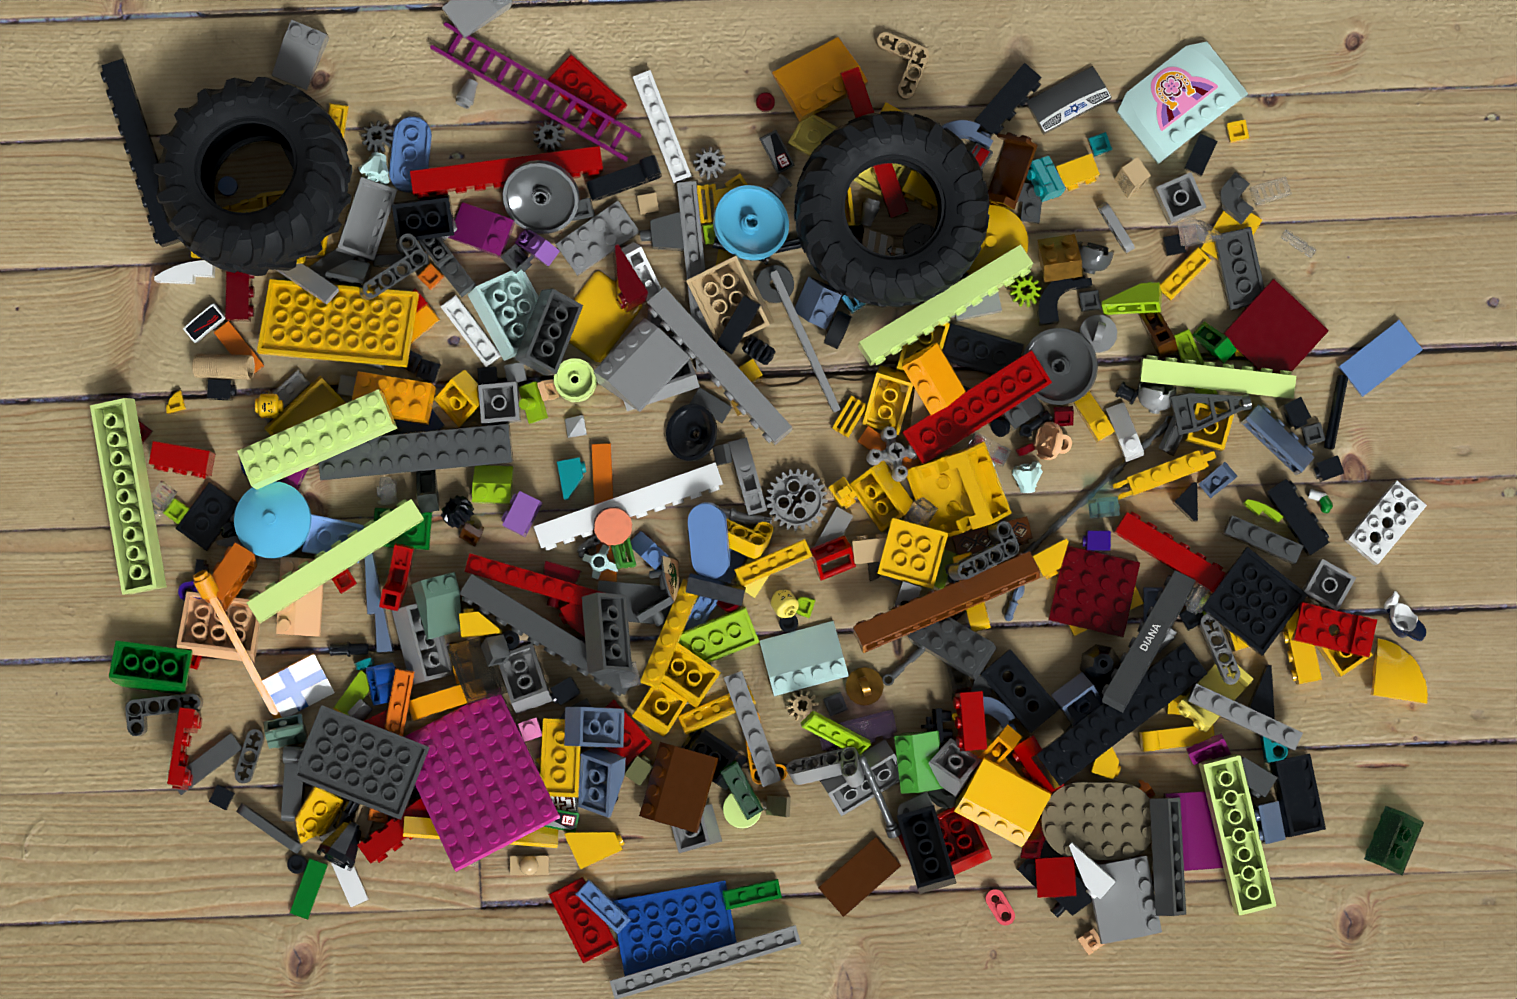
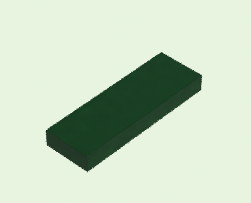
[719,761,764,820]

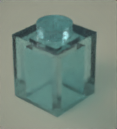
[1088,496,1120,519]

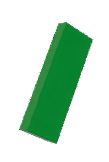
[290,858,328,920]
[721,879,782,910]

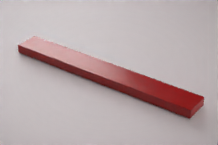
[840,67,909,218]

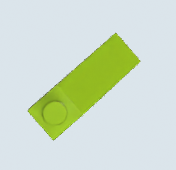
[1102,282,1162,315]

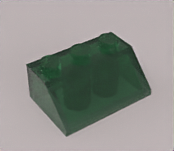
[1364,806,1424,876]

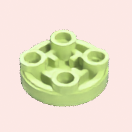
[723,793,761,828]

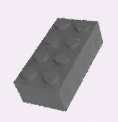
[515,288,583,376]
[908,617,996,680]

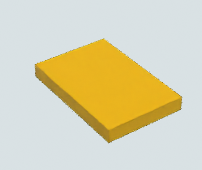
[1200,210,1262,260]

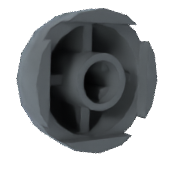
[1077,241,1114,274]

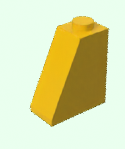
[564,832,625,869]

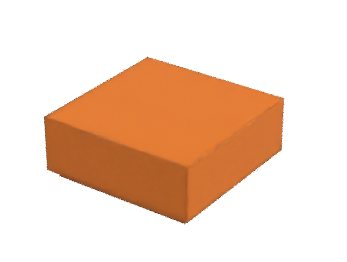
[417,263,444,290]

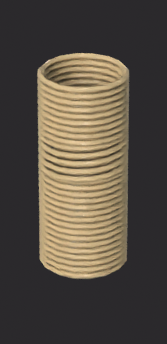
[192,353,255,380]

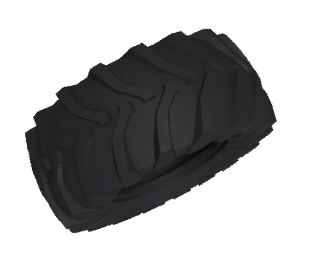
[153,77,353,276]
[794,111,989,307]

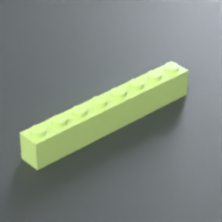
[1139,355,1296,399]

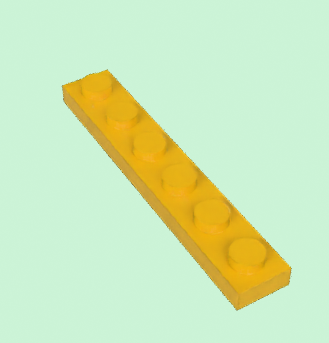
[640,579,698,689]

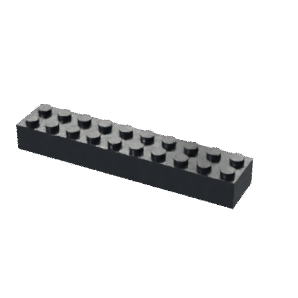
[1031,642,1208,789]

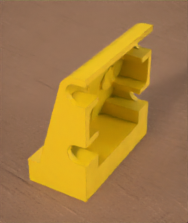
[907,441,1012,538]

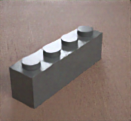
[1222,515,1303,564]

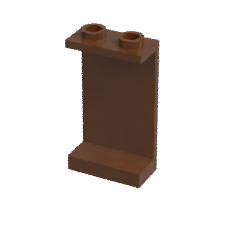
[988,132,1038,210]

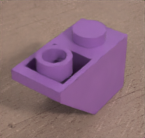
[515,229,560,266]

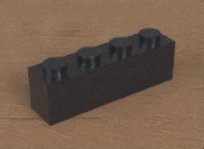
[974,63,1042,137]
[1265,479,1330,556]

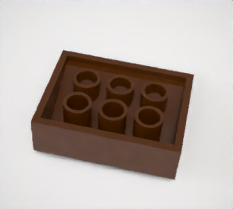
[639,742,718,833]

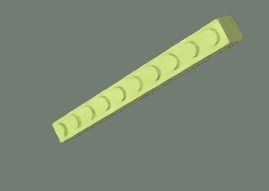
[858,244,1033,366]
[247,499,424,624]

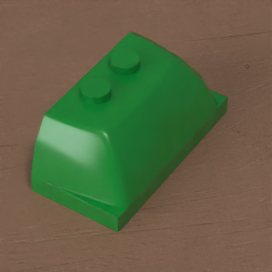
[109,640,193,694]

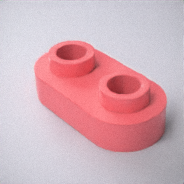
[985,889,1015,926]

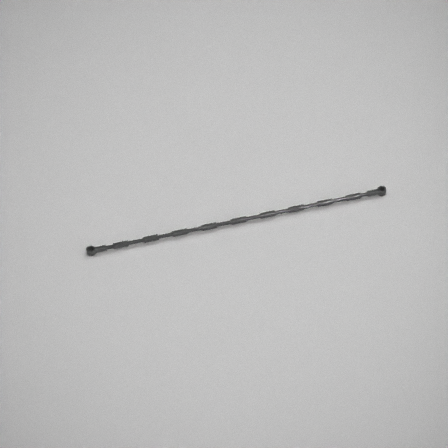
[882,415,1173,686]

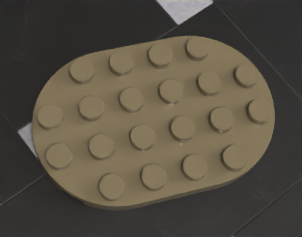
[1041,782,1152,860]

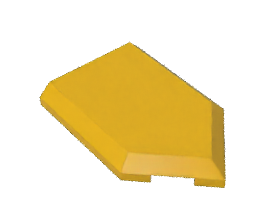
[295,786,345,843]

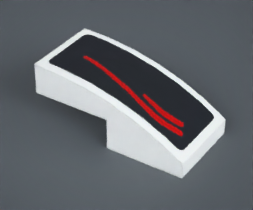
[183,303,225,343]

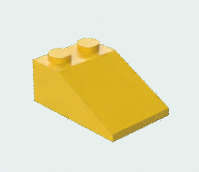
[862,365,914,435]

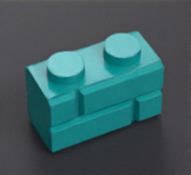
[1027,156,1066,202]

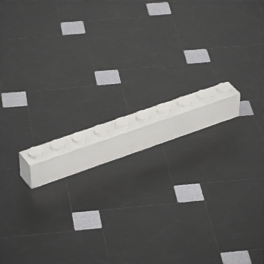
[534,463,723,551]

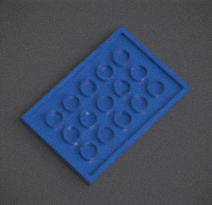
[613,880,737,976]

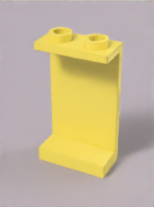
[1177,654,1253,733]

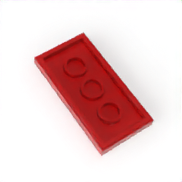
[547,54,627,131]
[548,877,618,963]

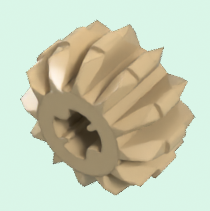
[786,689,819,721]

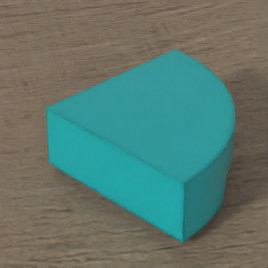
[354,657,374,671]

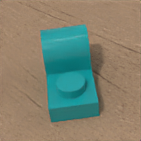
[1260,735,1288,763]

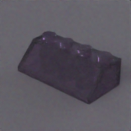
[819,709,897,752]

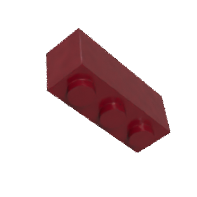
[225,271,255,322]

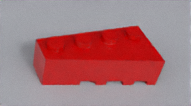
[357,798,430,864]

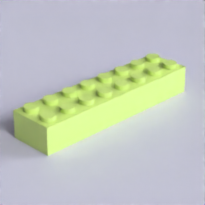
[237,389,397,490]
[1199,754,1276,916]

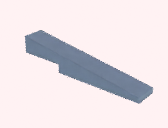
[365,552,394,652]

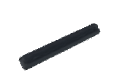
[1324,375,1348,450]

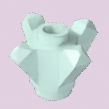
[358,152,389,186]
[1012,461,1043,493]
[582,544,618,580]

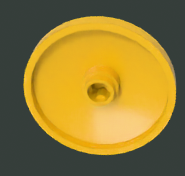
[965,205,1028,275]

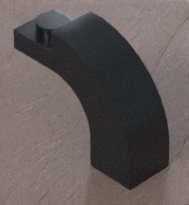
[1037,275,1092,326]

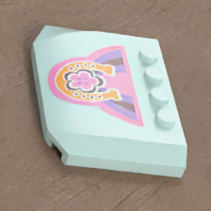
[1117,42,1248,164]

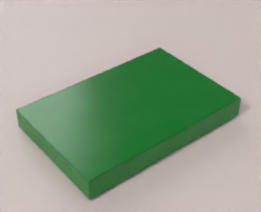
[374,508,433,550]

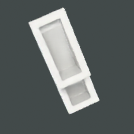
[154,260,215,284]

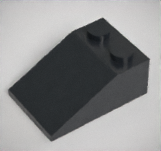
[681,728,748,790]

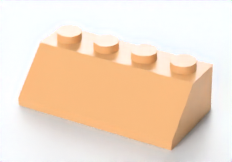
[276,557,323,637]

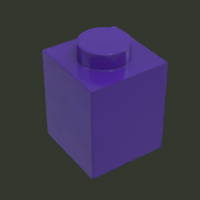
[1082,531,1111,551]

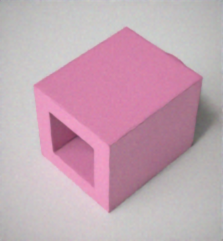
[518,718,542,742]

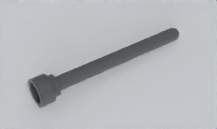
[858,755,902,839]

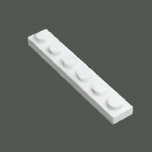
[633,70,692,183]

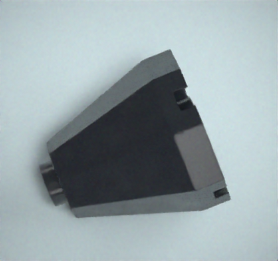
[1080,644,1120,685]
[317,821,361,871]

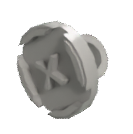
[1079,315,1117,353]

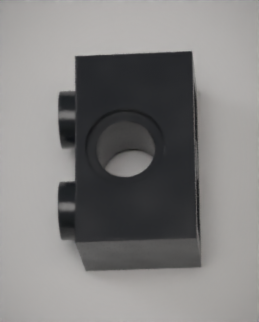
[1278,397,1311,430]
[550,677,582,705]

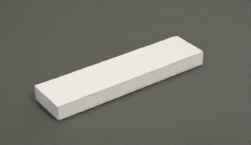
[440,295,502,367]
[320,830,369,907]

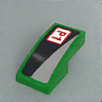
[544,807,579,832]

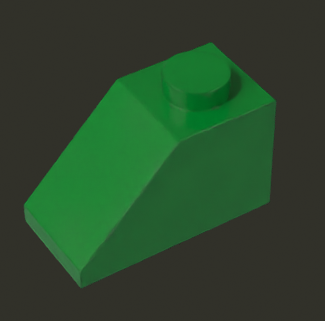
[1192,321,1237,364]

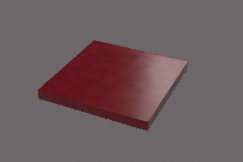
[1223,279,1329,374]

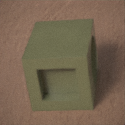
[625,755,653,786]

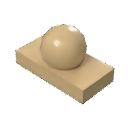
[510,855,549,875]

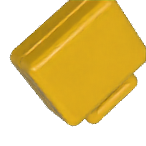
[569,271,643,362]

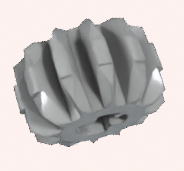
[693,147,726,180]

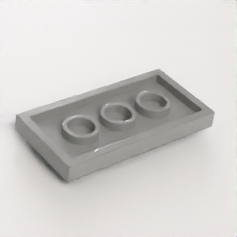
[556,201,640,276]

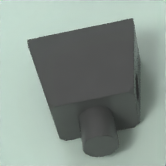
[640,212,684,251]

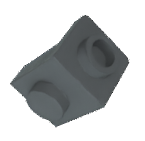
[501,244,534,274]

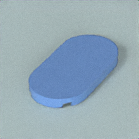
[389,116,432,193]
[688,502,730,579]

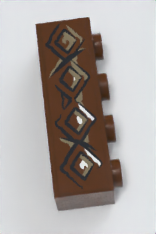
[952,516,1033,556]

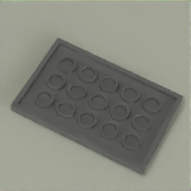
[292,705,430,820]

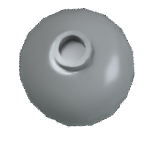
[1138,382,1177,414]

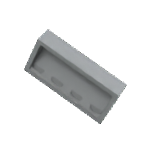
[336,177,397,261]

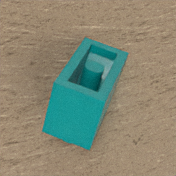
[557,457,587,500]

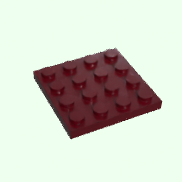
[1048,546,1140,638]

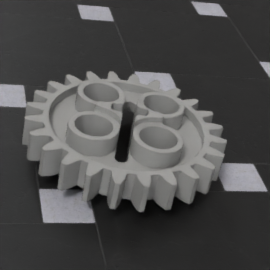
[766,469,828,531]

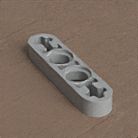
[1200,614,1240,685]

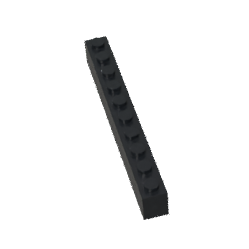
[100,58,181,248]

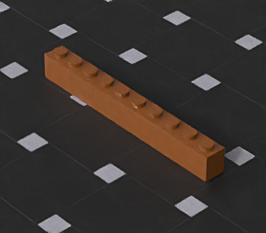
[853,552,1040,653]

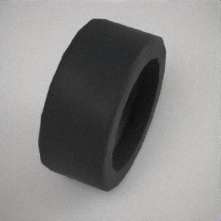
[824,311,852,349]

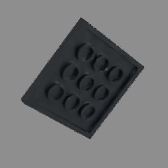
[1201,547,1308,656]

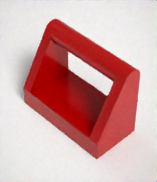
[810,535,856,581]

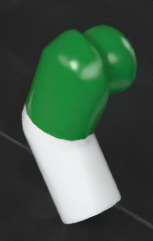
[1308,489,1333,514]

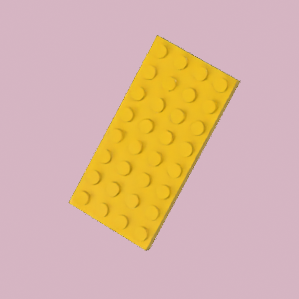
[257,279,419,367]

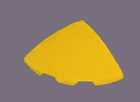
[1371,638,1428,704]

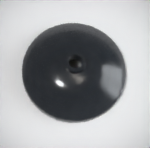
[666,404,717,461]

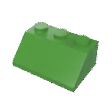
[894,730,943,794]

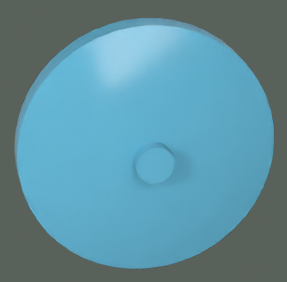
[713,185,789,260]
[234,481,312,559]

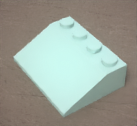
[467,270,539,361]
[759,621,849,696]

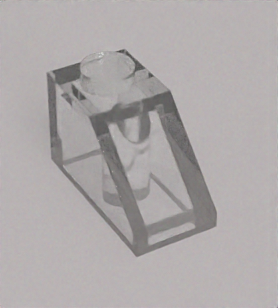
[1178,217,1224,247]

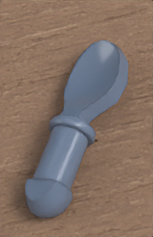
[1004,585,1025,621]

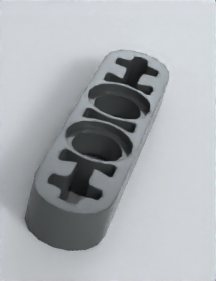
[236,803,303,854]

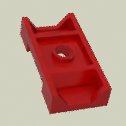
[1291,602,1377,658]
[167,707,203,790]

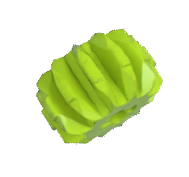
[1009,275,1042,308]

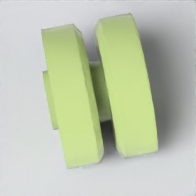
[554,358,597,402]

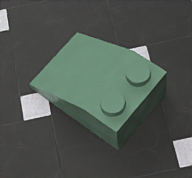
[411,572,461,640]

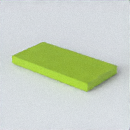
[678,606,759,663]

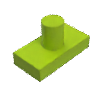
[518,381,548,424]

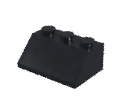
[392,195,455,242]

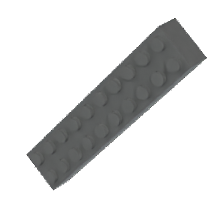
[319,423,513,480]
[459,574,637,696]

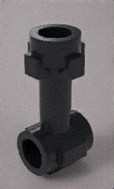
[1018,410,1053,438]

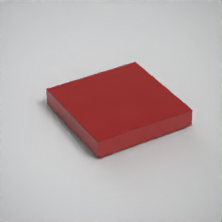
[1035,857,1077,898]

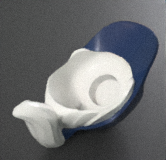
[1384,591,1426,641]

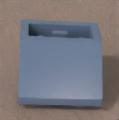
[1253,801,1286,844]

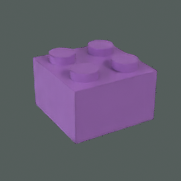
[501,491,543,538]

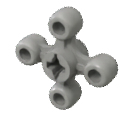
[866,426,918,482]

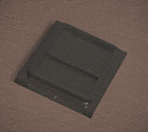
[446,636,508,704]

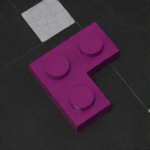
[1186,733,1232,765]

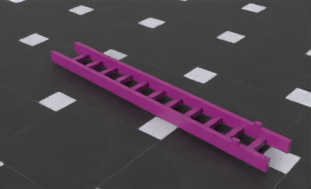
[430,22,642,162]

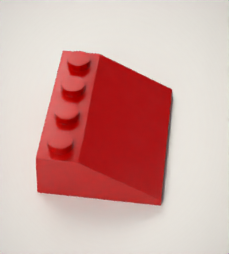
[898,807,992,875]

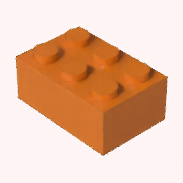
[205,543,257,612]

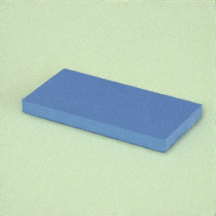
[1339,320,1423,397]

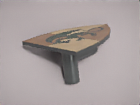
[649,556,679,602]

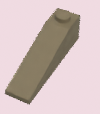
[763,795,791,817]

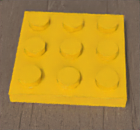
[877,518,949,589]

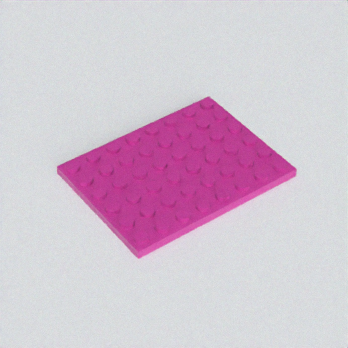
[405,688,561,872]

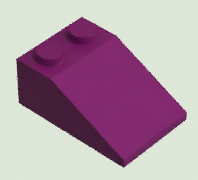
[448,202,515,259]

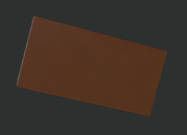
[818,837,901,917]

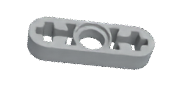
[1097,202,1135,254]

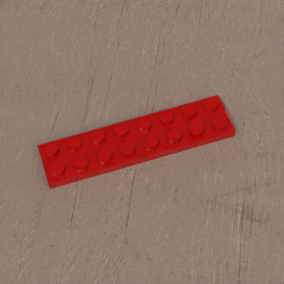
[902,350,1052,465]

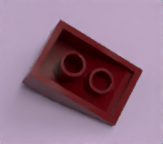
[613,244,648,313]

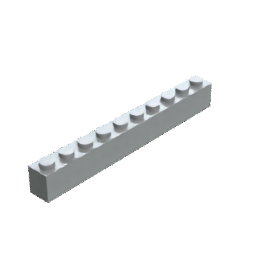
[647,287,792,445]

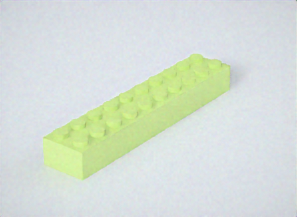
[90,398,167,595]

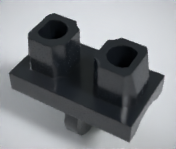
[921,708,953,743]

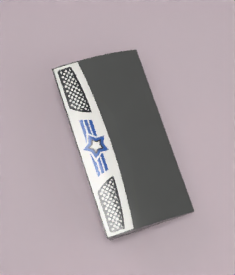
[1026,66,1112,135]

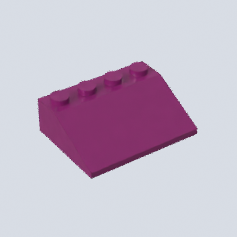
[1164,791,1223,871]

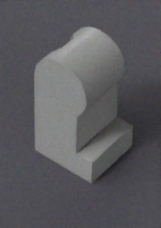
[898,791,933,815]

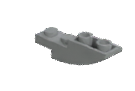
[728,437,767,516]

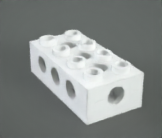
[1345,481,1427,565]

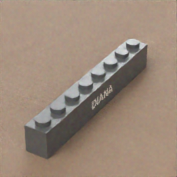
[1101,570,1196,713]

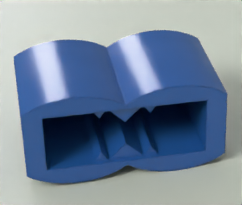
[366,662,396,705]

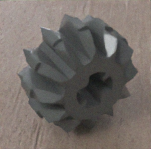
[361,120,394,152]
[533,120,565,152]

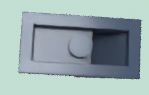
[1198,462,1238,499]

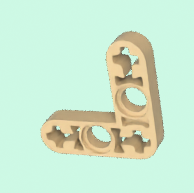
[877,32,929,100]

